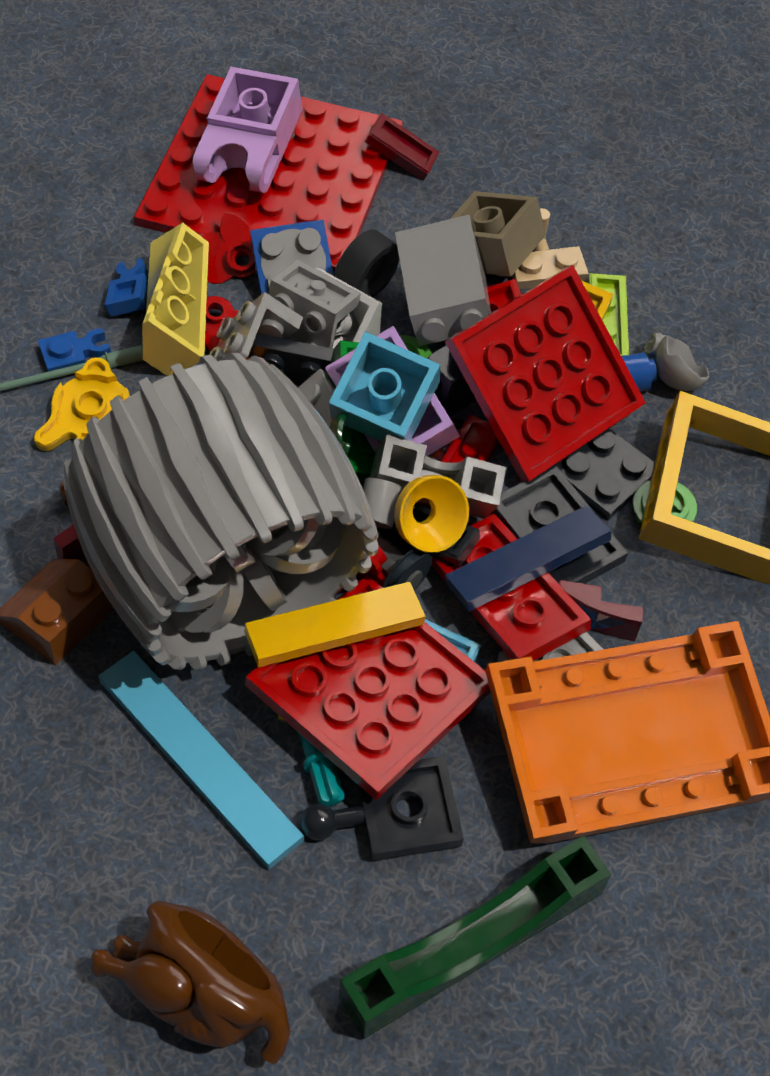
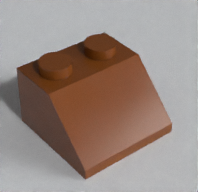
[0,559,114,666]

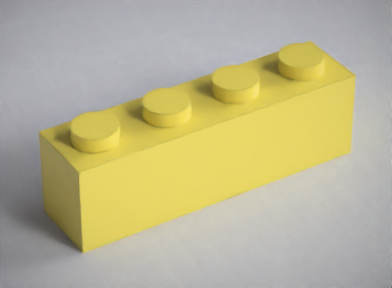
[142,223,209,376]

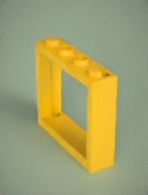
[639,391,770,584]

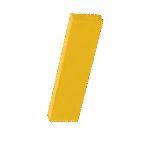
[244,582,426,668]

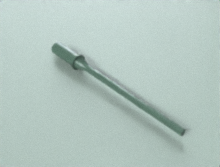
[0,345,143,391]

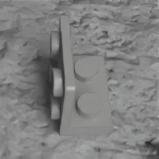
[269,259,361,348]
[209,292,303,361]

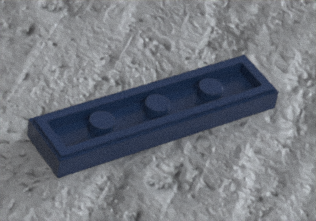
[445,505,612,612]

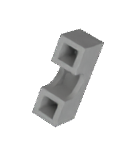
[370,435,506,519]

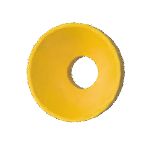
[394,475,469,552]

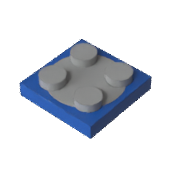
[249,219,333,295]

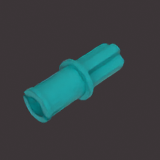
[297,732,345,807]

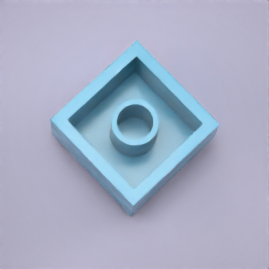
[329,332,440,442]

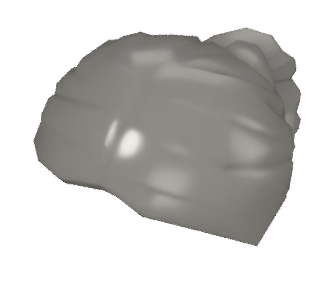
[643,333,709,391]

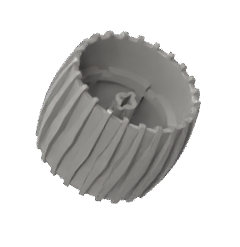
[63,353,379,670]

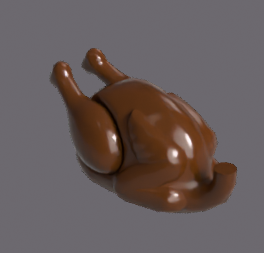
[91,900,291,1064]

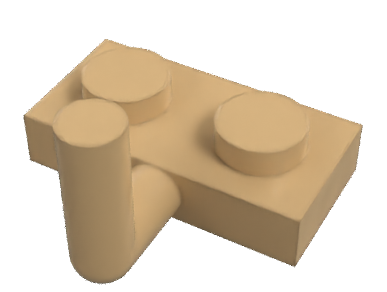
[512,208,589,289]

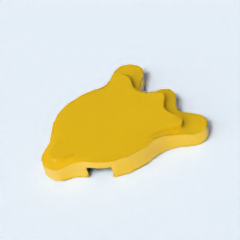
[34,358,130,451]

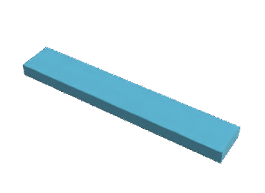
[98,650,304,870]

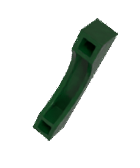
[339,835,611,1039]

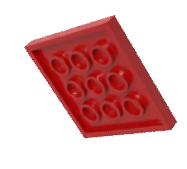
[445,265,646,482]
[245,575,491,800]

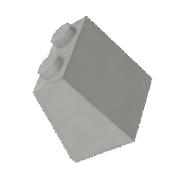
[395,215,491,346]

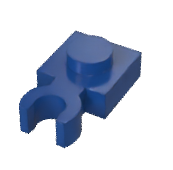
[105,258,148,316]
[38,329,111,372]

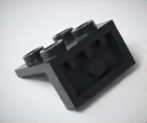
[254,334,334,388]

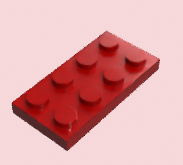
[431,514,591,661]

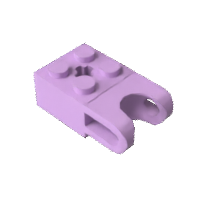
[193,67,302,193]

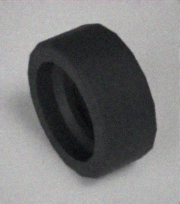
[333,229,400,298]

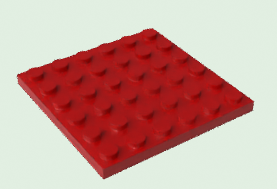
[134,74,403,275]

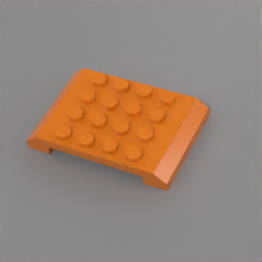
[485,621,770,843]

